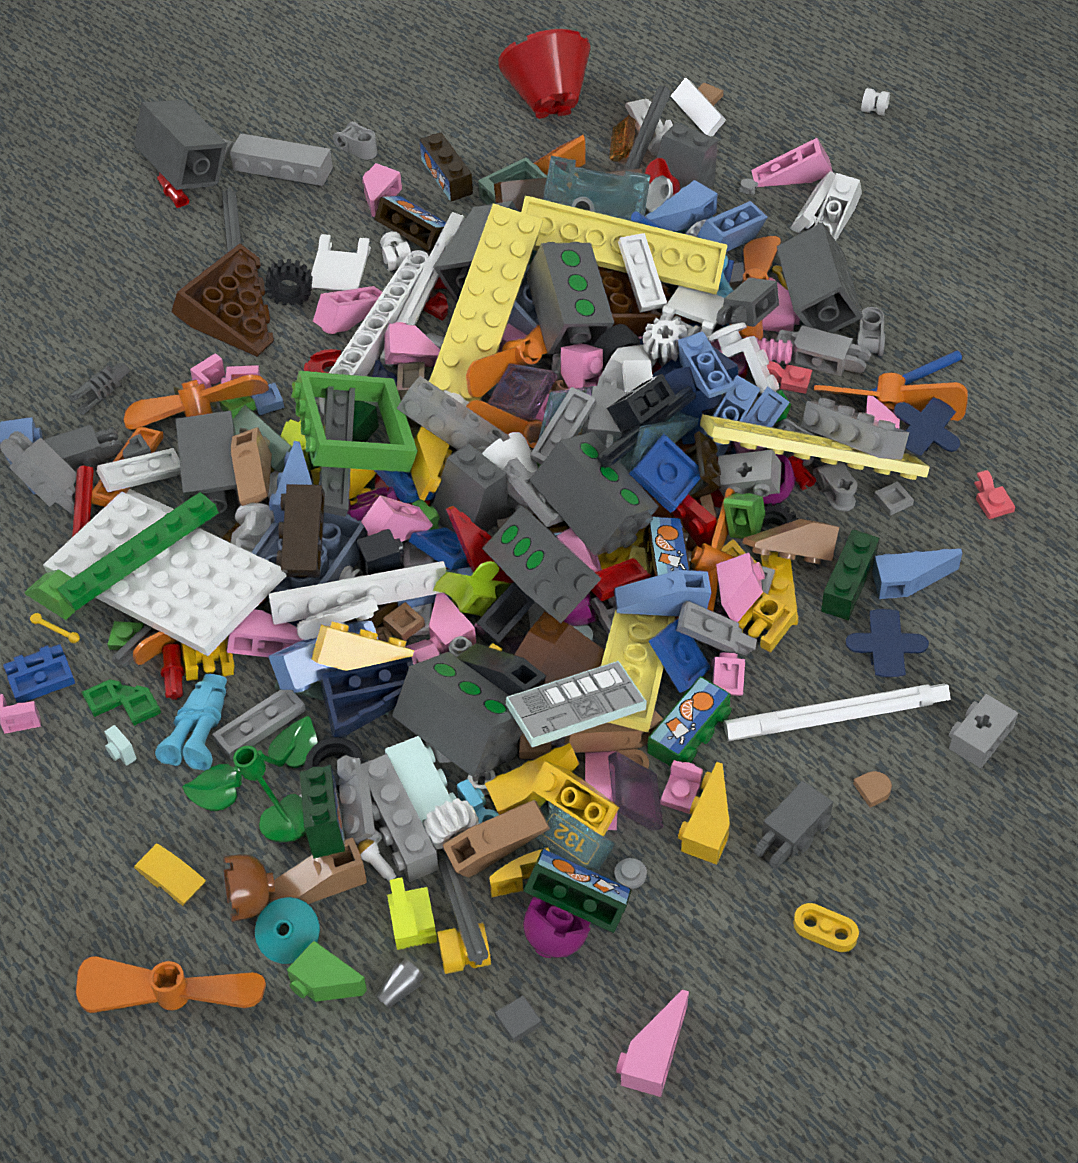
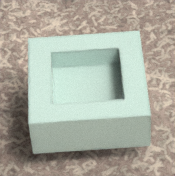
[104,725,136,766]

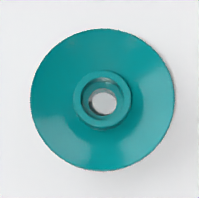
[255,897,320,964]

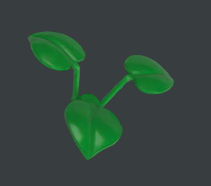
[182,716,318,842]

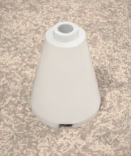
[482,432,538,510]

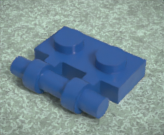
[3,644,75,703]

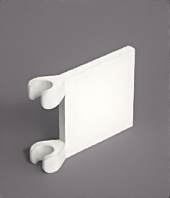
[311,234,371,291]
[660,286,724,340]

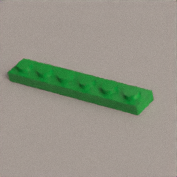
[57,492,219,611]

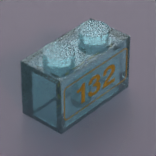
[536,806,616,873]

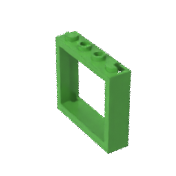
[291,371,417,472]

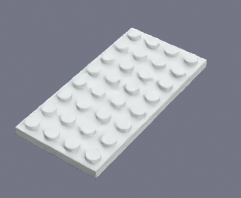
[43,492,286,656]

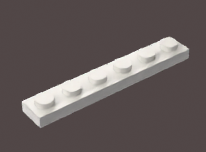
[268,561,446,625]

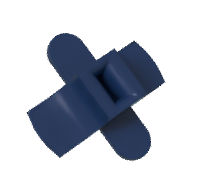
[664,367,722,444]
[894,397,960,457]
[846,609,929,677]

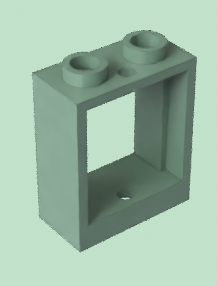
[478,158,548,205]

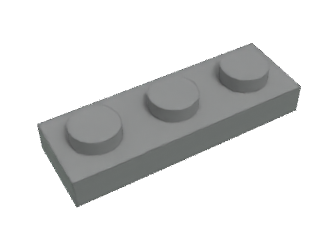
[530,387,597,464]
[212,690,306,760]

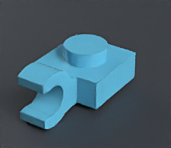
[457,779,499,824]

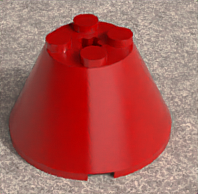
[498,29,591,119]

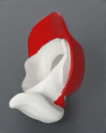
[644,158,681,217]

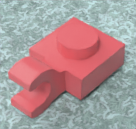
[767,361,812,394]
[974,470,1015,519]

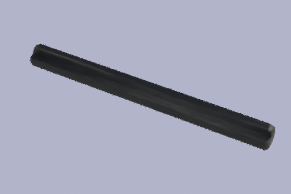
[598,386,696,468]

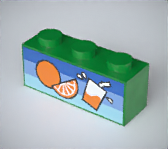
[647,676,732,767]

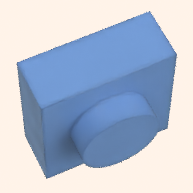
[251,383,284,415]

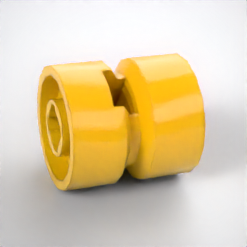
[437,923,491,974]

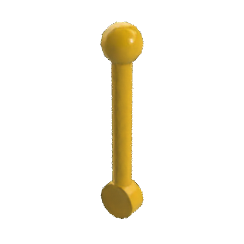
[772,265,788,290]
[30,613,80,643]

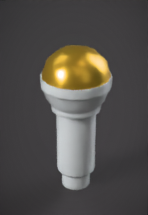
[357,839,396,882]

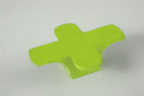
[433,562,512,616]

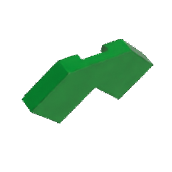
[82,679,161,726]

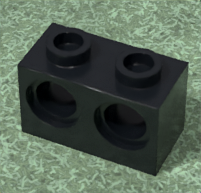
[607,374,676,432]

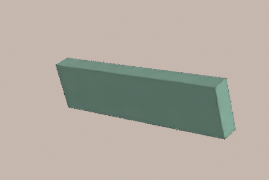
[233,405,292,472]

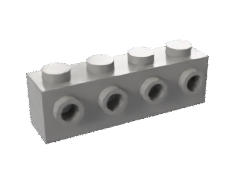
[230,133,333,186]
[397,376,510,454]
[801,398,909,460]
[361,754,439,882]

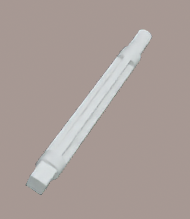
[380,212,466,367]
[723,684,951,741]

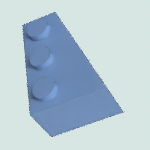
[268,621,379,693]

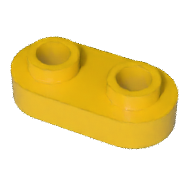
[793,903,859,952]

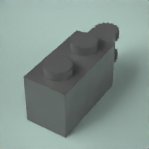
[716,278,779,327]
[44,424,123,472]
[753,780,833,869]

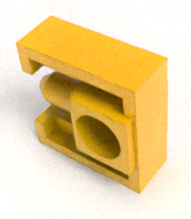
[738,592,796,653]
[181,636,234,681]

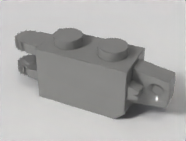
[776,326,871,376]
[582,376,626,448]
[0,431,77,515]

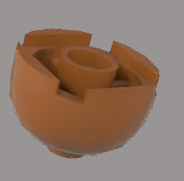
[223,854,275,922]

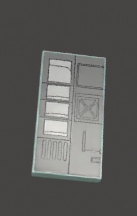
[506,661,647,747]

